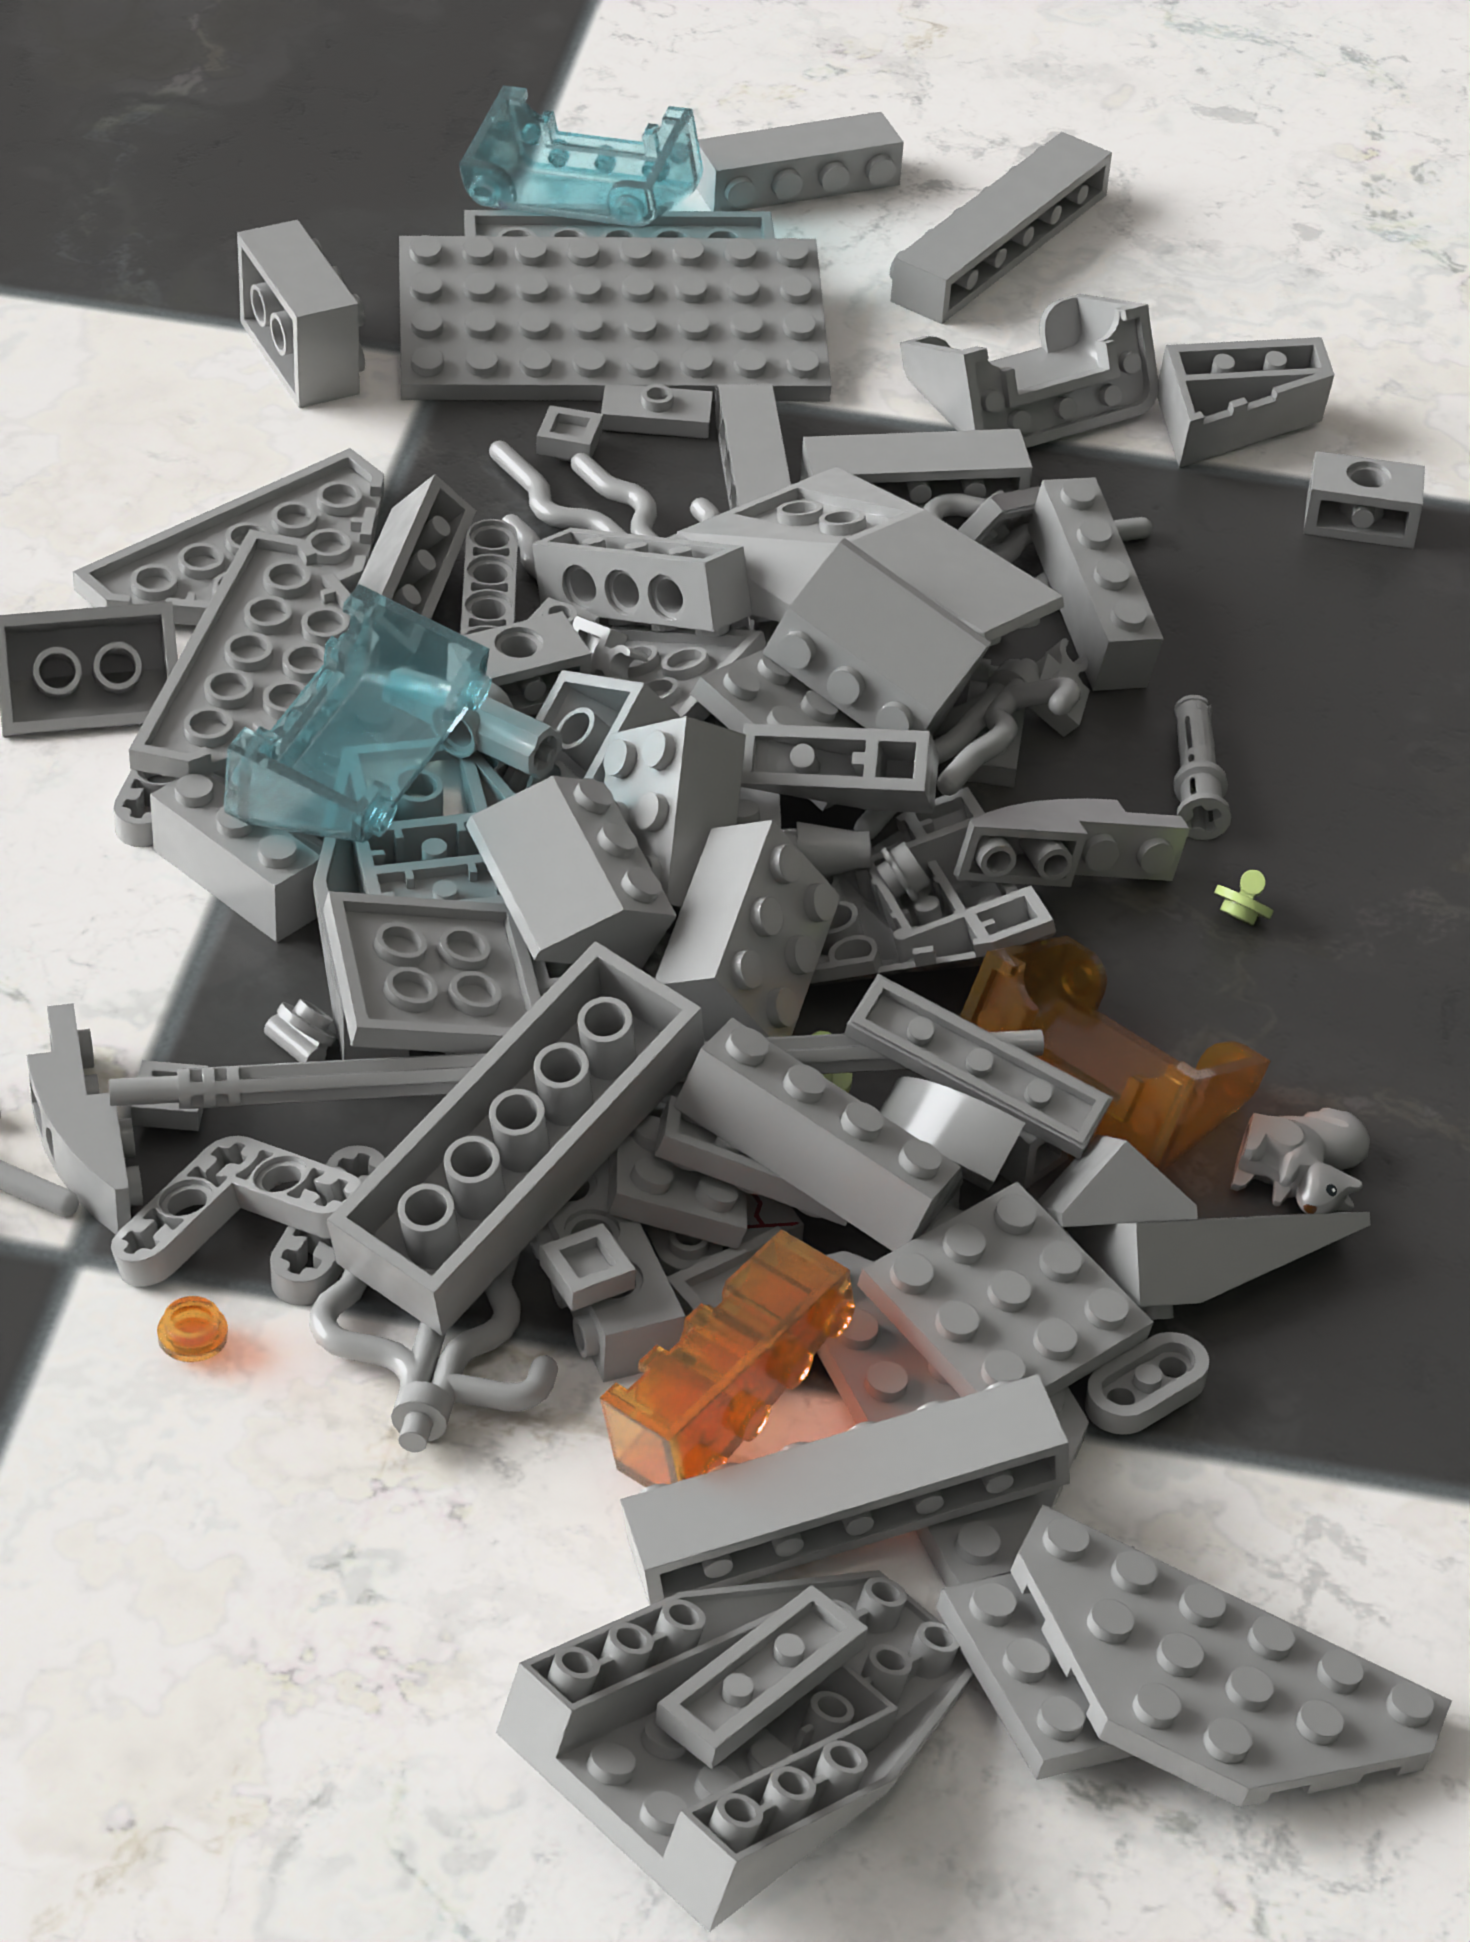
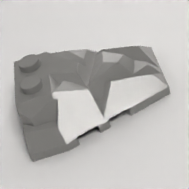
[809,787,1056,986]

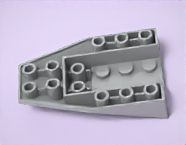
[677,467,1064,646]
[496,1570,975,1932]

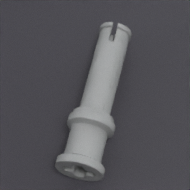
[1173,695,1231,840]

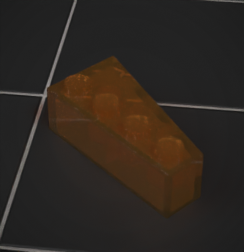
[600,1229,855,1488]

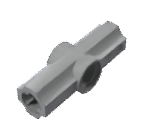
[385,660,562,779]

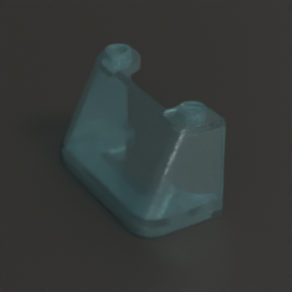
[459,85,703,227]
[224,584,492,843]

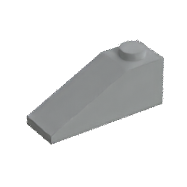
[741,723,939,813]

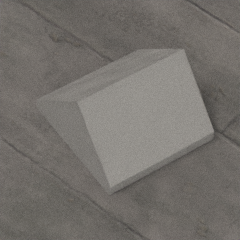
[1037,1134,1198,1227]

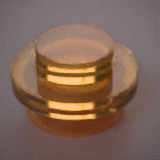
[157,1296,228,1362]

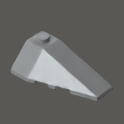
[1067,1212,1371,1320]

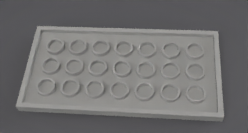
[399,235,831,401]

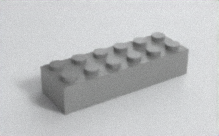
[326,941,704,1336]

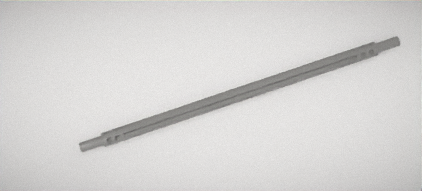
[109,1030,1044,1109]

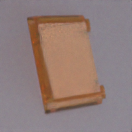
[960,936,1271,1173]

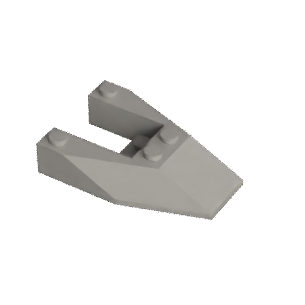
[313,743,573,1060]

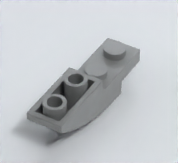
[954,798,1190,887]
[26,1003,143,1234]

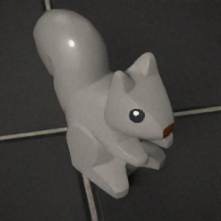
[1230,1108,1370,1214]

